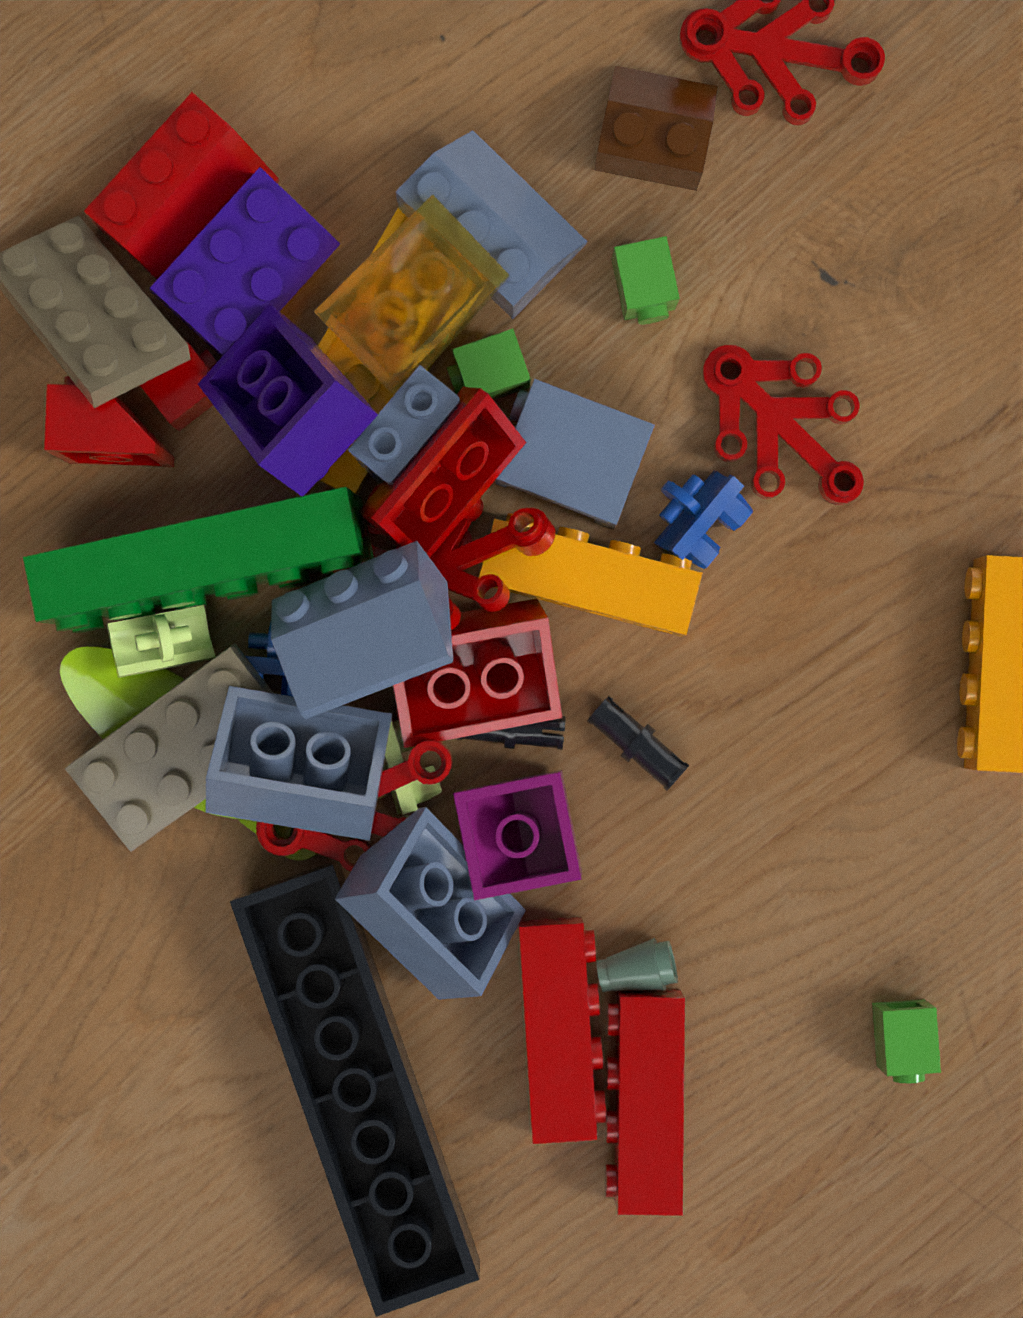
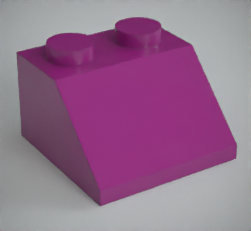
[453,770,583,901]

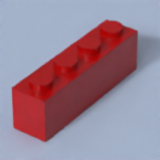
[519,917,607,1144]
[605,989,685,1216]

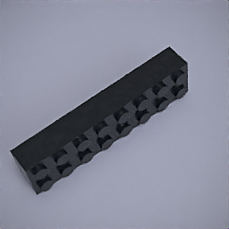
[230,860,480,1317]

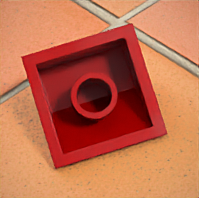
[44,376,175,468]

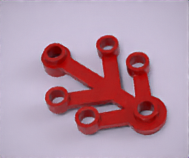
[680,0,885,126]
[702,345,864,505]
[396,498,555,631]
[256,740,453,872]

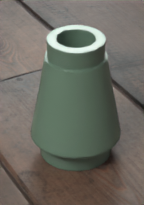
[596,938,678,992]

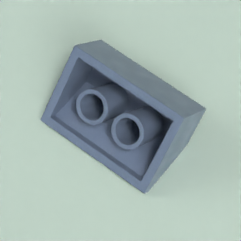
[396,130,587,319]
[271,541,453,719]
[206,686,392,841]
[335,807,526,1000]

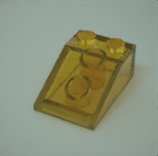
[314,194,510,394]

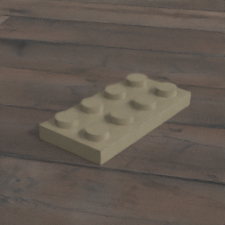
[0,215,190,408]
[65,643,273,852]

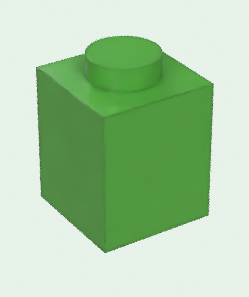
[611,236,680,325]
[446,329,531,400]
[872,999,941,1084]

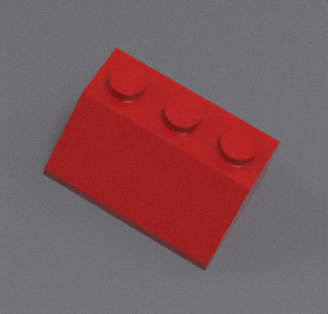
[84,92,280,280]
[358,387,527,558]
[391,598,562,748]

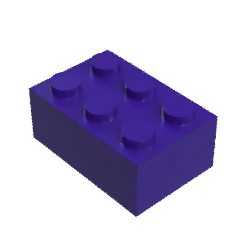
[150,167,340,357]
[198,304,378,497]

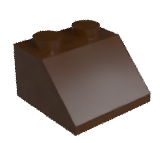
[594,66,718,191]

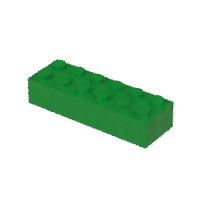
[23,487,374,633]

